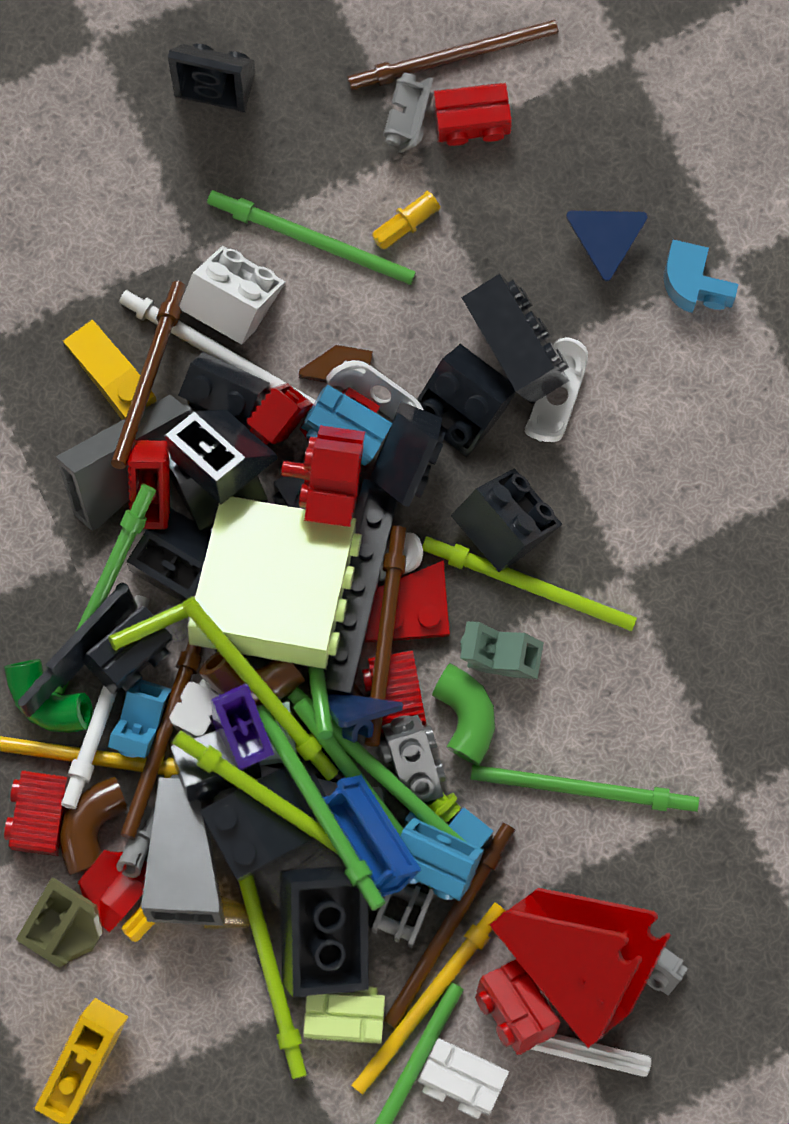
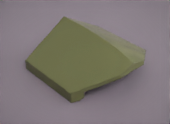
[16,877,103,968]

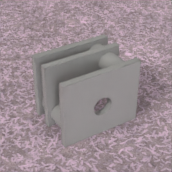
[372,886,434,948]

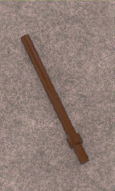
[347,19,559,90]
[111,281,186,469]
[364,526,407,747]
[120,641,202,840]
[383,823,516,1028]

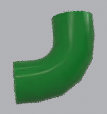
[4,659,93,732]

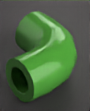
[432,663,496,766]

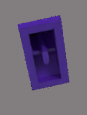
[211,684,274,770]

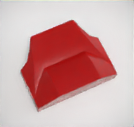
[78,850,147,933]

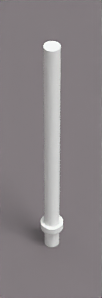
[119,290,316,413]

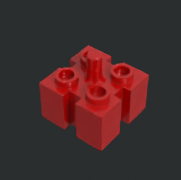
[281,425,365,527]

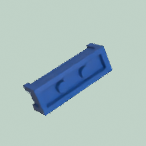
[323,775,421,896]

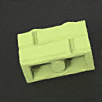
[304,987,385,1044]

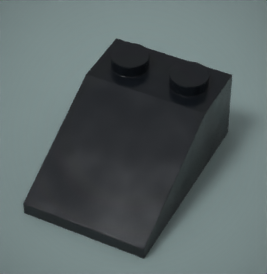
[168,43,255,112]
[200,758,327,881]

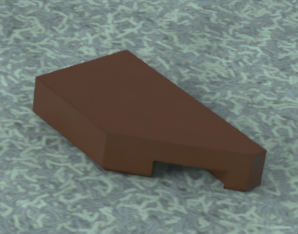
[299,345,373,383]

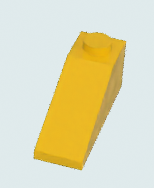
[63,319,157,420]
[34,998,129,1124]

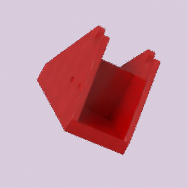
[489,888,671,1048]

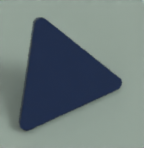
[566,211,648,281]
[327,692,403,742]

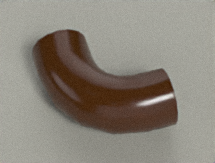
[199,651,305,706]
[59,776,128,876]

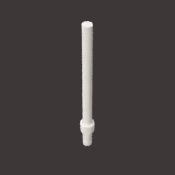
[61,595,150,809]

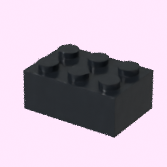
[461,273,570,404]
[280,865,369,997]

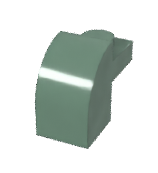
[460,621,544,679]

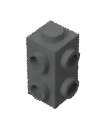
[380,715,446,803]

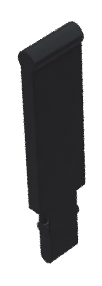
[18,583,138,717]

